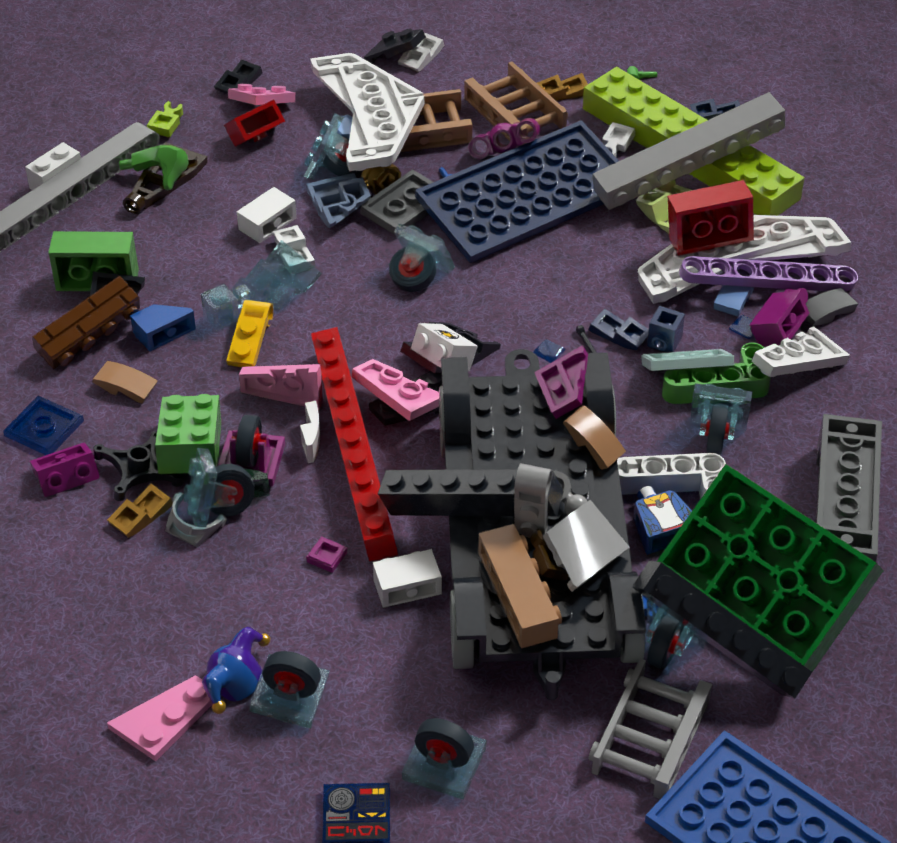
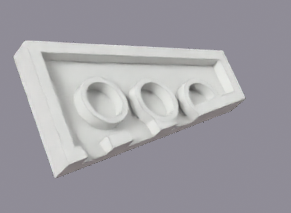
[751,326,850,377]

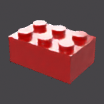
[667,180,754,256]

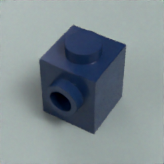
[647,306,685,352]

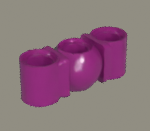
[468,118,540,159]

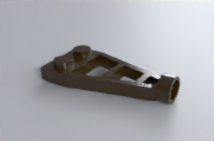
[123,142,208,215]

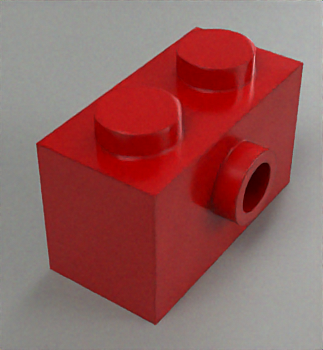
[224,99,285,146]

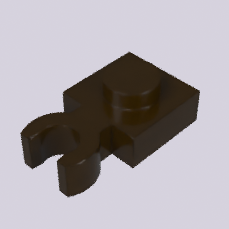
[530,529,570,581]

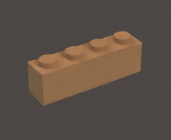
[478,524,562,648]

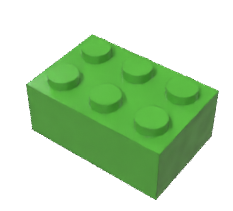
[49,231,139,291]
[155,394,221,474]

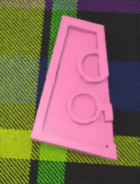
[351,359,439,421]
[239,364,323,409]
[107,675,213,761]

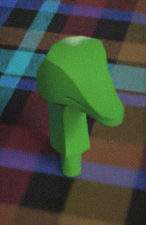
[119,145,189,190]

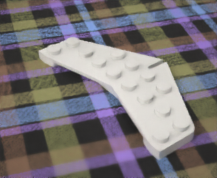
[310,53,425,171]
[638,215,851,304]

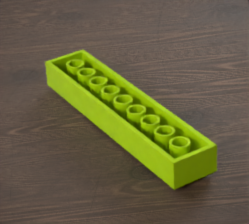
[583,67,805,216]

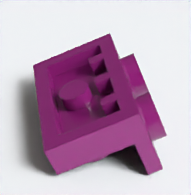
[30,442,99,497]

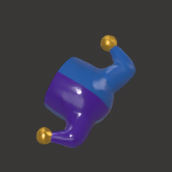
[202,627,270,714]

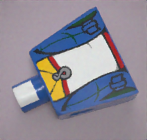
[633,486,692,555]

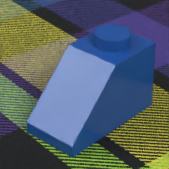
[130,304,196,352]

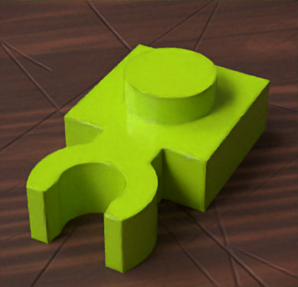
[147,101,183,137]

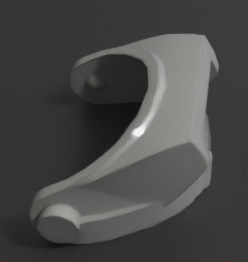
[165,492,227,547]

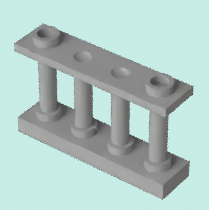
[589,659,712,799]

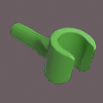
[627,66,657,79]

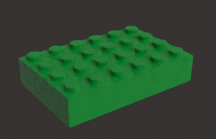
[657,464,884,672]

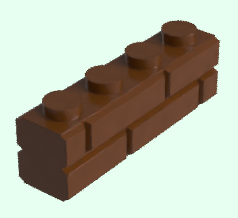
[32,276,140,369]

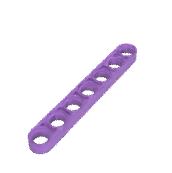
[679,256,858,292]

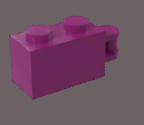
[749,288,809,346]

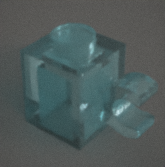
[201,284,250,331]

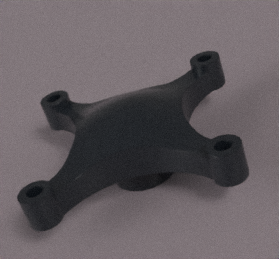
[93,431,184,501]

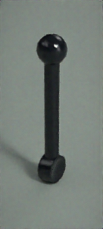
[576,325,597,353]

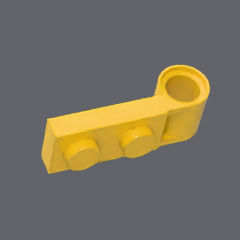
[226,300,273,367]

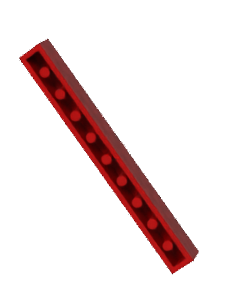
[311,327,398,561]

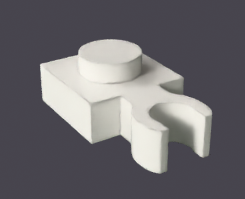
[602,122,635,158]

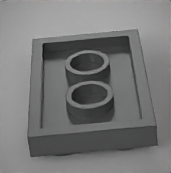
[360,169,433,237]

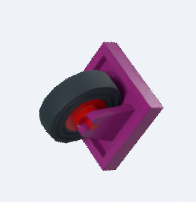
[218,415,285,487]

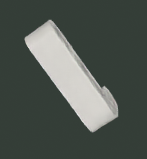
[617,453,726,499]

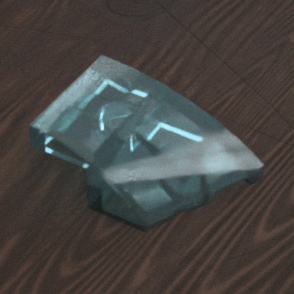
[226,240,322,310]

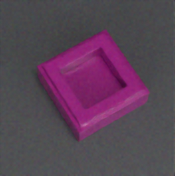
[306,536,347,573]

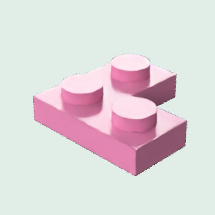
[228,84,295,105]

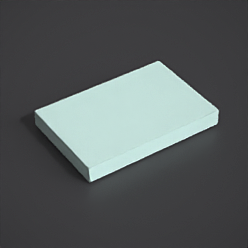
[641,349,734,371]

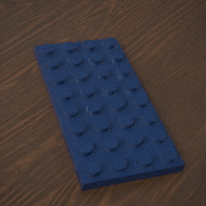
[415,120,619,263]

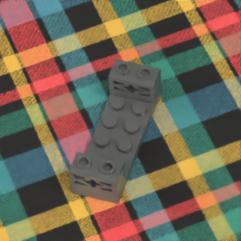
[816,414,882,562]

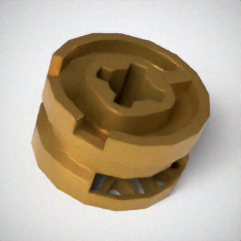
[361,164,401,195]

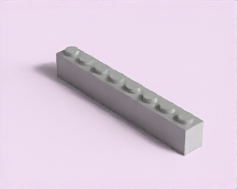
[593,92,785,210]

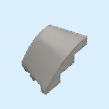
[543,500,630,592]

